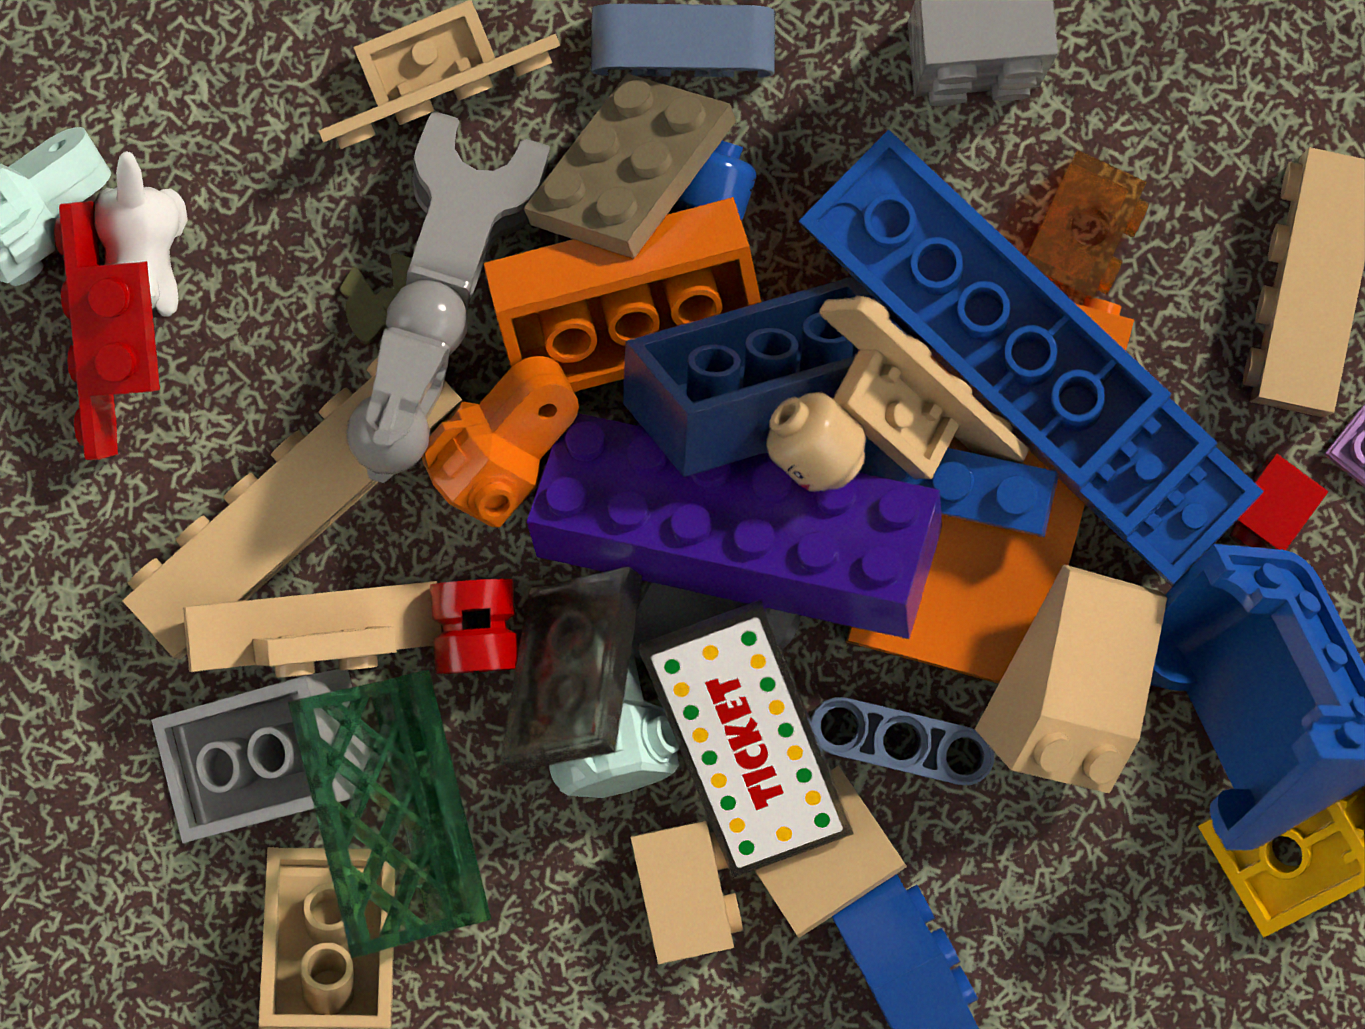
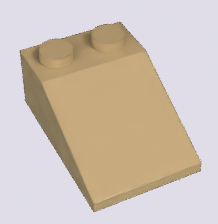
[975,565,1167,793]
[259,847,396,1029]

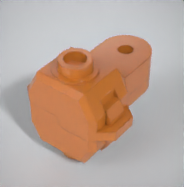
[422,356,579,528]

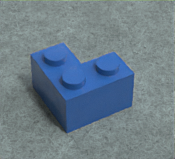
[832,874,979,1029]

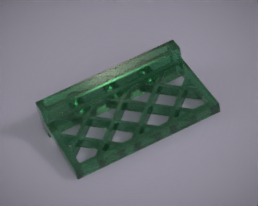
[288,669,491,958]

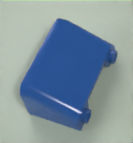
[1151,544,1365,850]

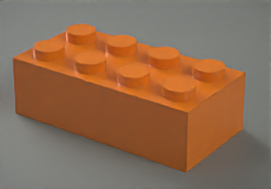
[483,197,761,392]

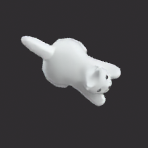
[94,152,188,316]

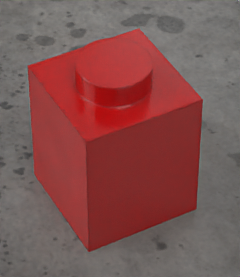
[1229,453,1329,550]

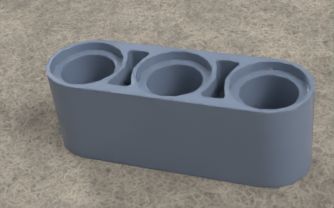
[591,4,775,78]
[809,697,994,785]

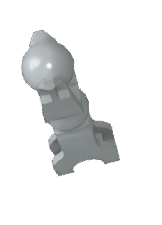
[346,111,550,483]

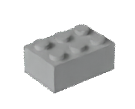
[908,0,1058,106]

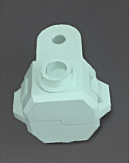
[0,127,111,286]
[549,623,680,798]

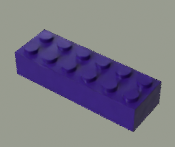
[527,413,942,639]

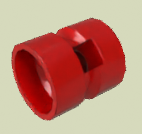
[430,579,519,674]

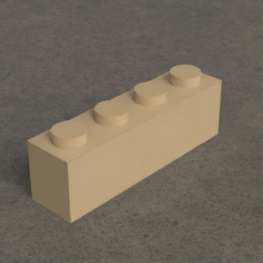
[1243,147,1365,418]

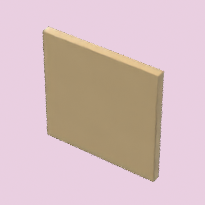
[751,765,907,938]

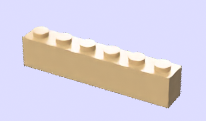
[122,356,463,659]

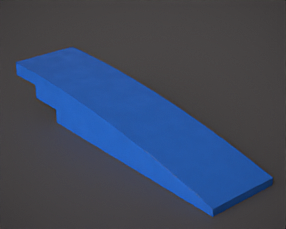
[799,129,1264,587]

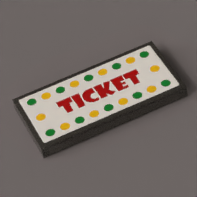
[639,599,854,878]

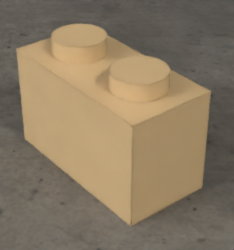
[631,820,743,964]

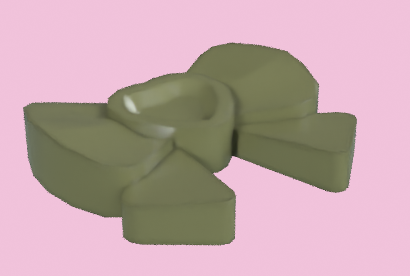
[340,253,412,345]

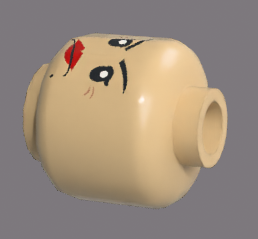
[767,393,865,491]

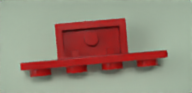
[54,201,160,460]

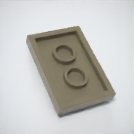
[524,74,736,258]

